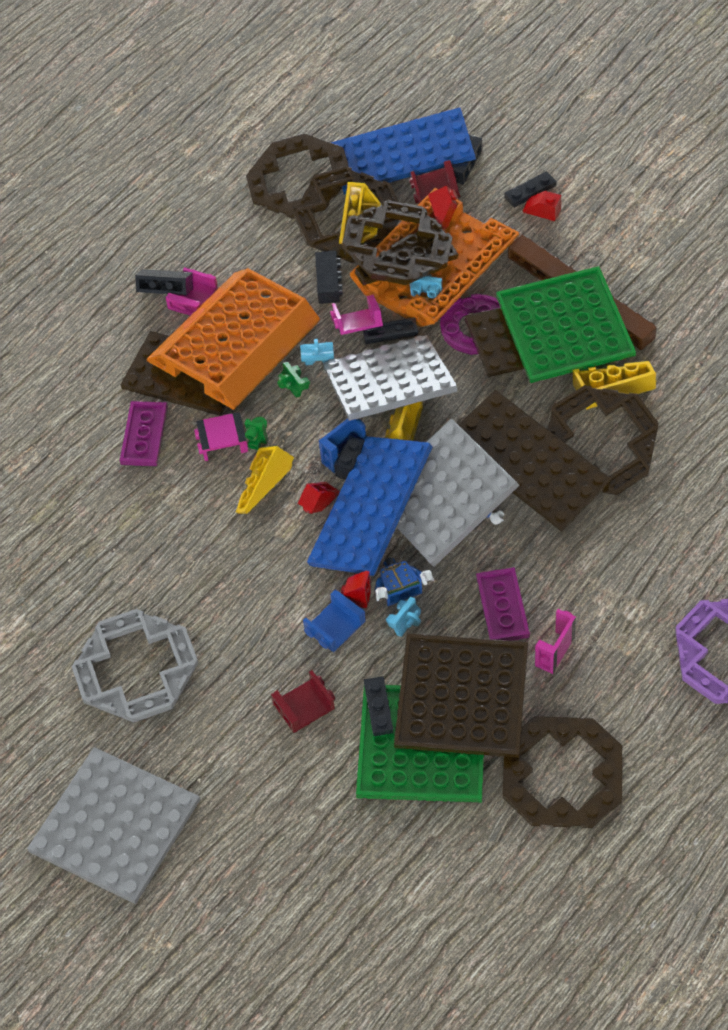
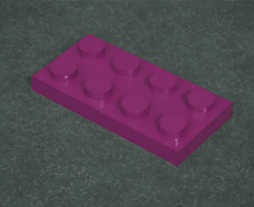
[119,401,168,466]
[476,567,530,641]

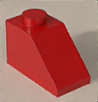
[428,186,458,229]
[523,191,562,221]
[298,482,340,514]
[341,571,372,609]

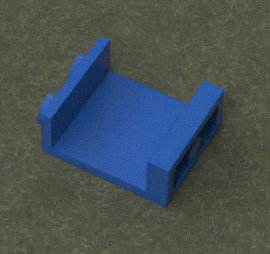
[319,419,366,473]
[303,589,366,653]

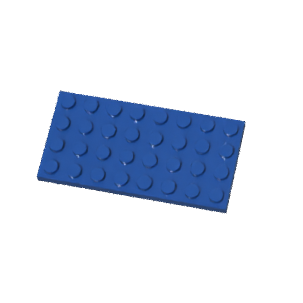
[331,107,476,195]
[307,436,433,576]

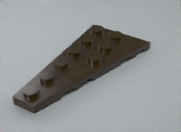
[355,231,458,285]

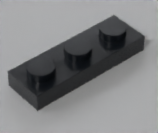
[504,171,557,208]
[362,317,418,344]
[363,676,394,737]

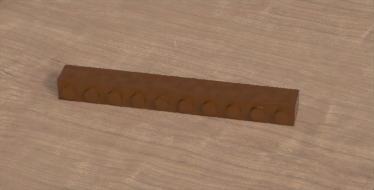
[508,235,657,351]

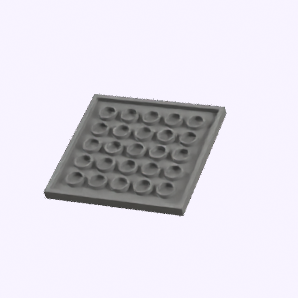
[323,335,458,421]
[396,418,519,567]
[27,747,200,904]

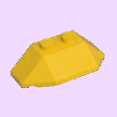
[339,182,381,244]
[385,401,423,441]

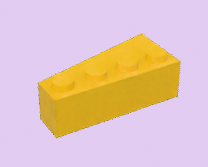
[573,361,656,410]

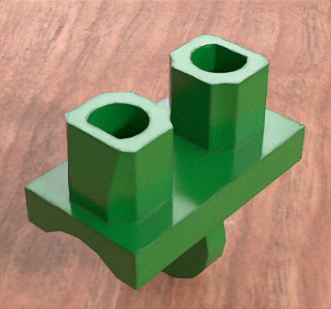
[277,362,310,398]
[245,417,268,450]

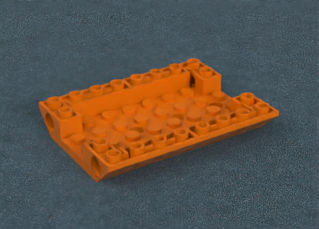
[350,188,519,327]
[147,268,320,410]

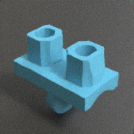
[410,274,443,298]
[300,339,334,365]
[386,597,421,637]

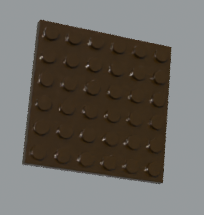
[394,633,528,758]

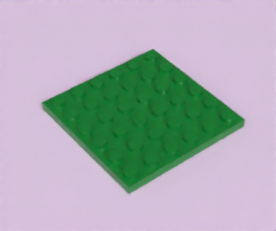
[496,266,636,383]
[356,685,484,803]

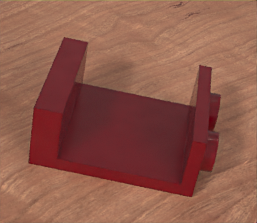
[409,160,461,204]
[271,670,336,733]

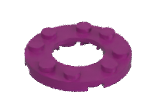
[440,294,500,355]

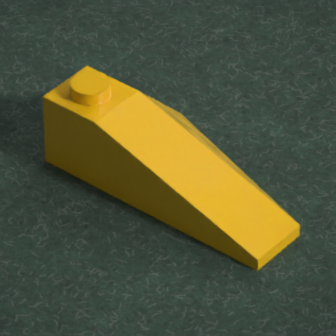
[236,446,294,514]

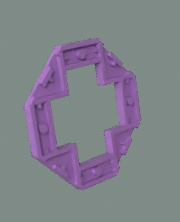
[675,599,728,704]

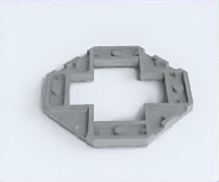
[72,609,198,722]

